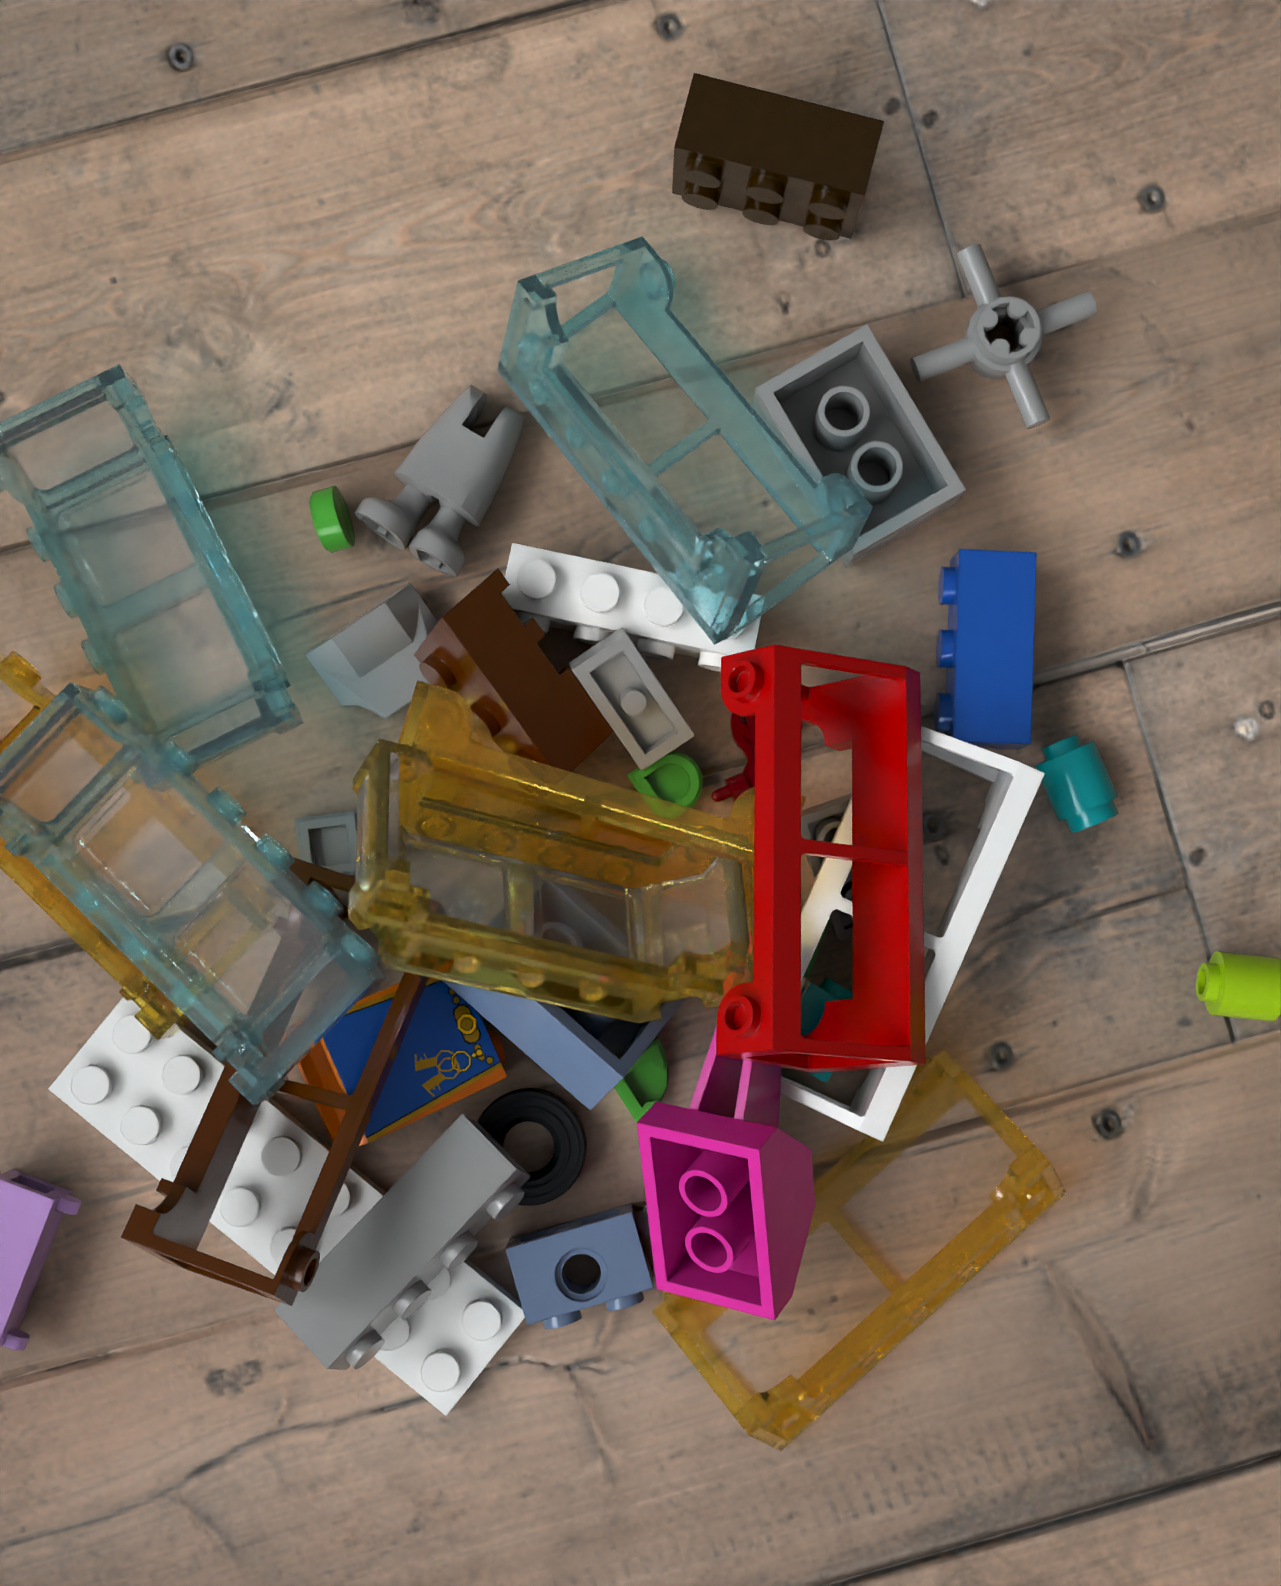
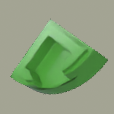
[614,1037,668,1122]

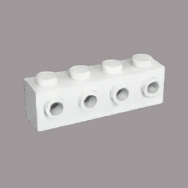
[501,543,766,672]

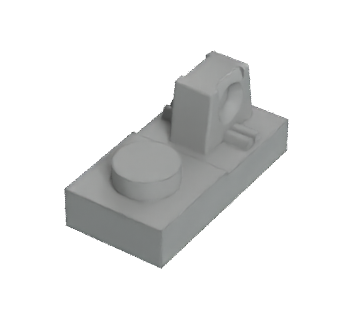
[569,627,695,771]

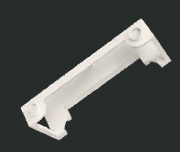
[780,726,1045,1142]

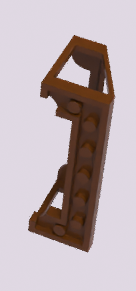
[121,857,452,1306]

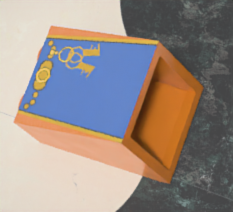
[288,958,507,1146]

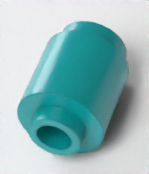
[1034,734,1119,833]

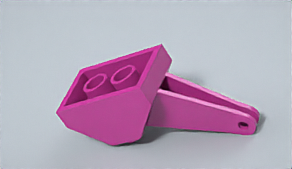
[637,929,815,1320]

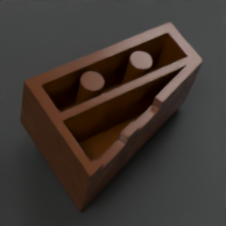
[414,568,614,795]

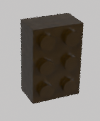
[672,73,884,241]

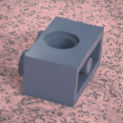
[506,1203,653,1329]

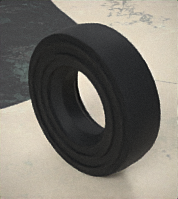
[477,1088,587,1206]

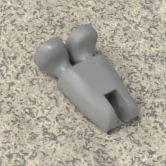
[355,385,525,577]

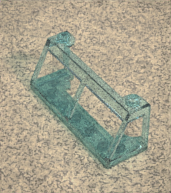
[497,236,873,645]

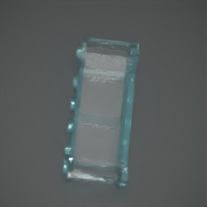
[0,364,303,792]
[0,682,386,1106]

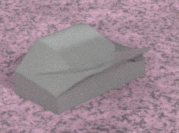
[305,582,438,719]

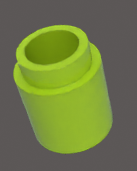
[1196,951,1281,1022]

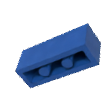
[934,549,1037,750]

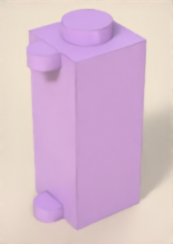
[0,1169,82,1351]

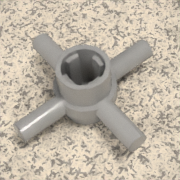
[910,244,1097,429]

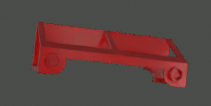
[716,644,926,1073]

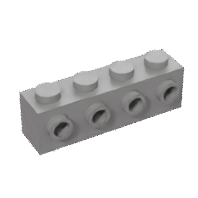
[274,1114,531,1370]

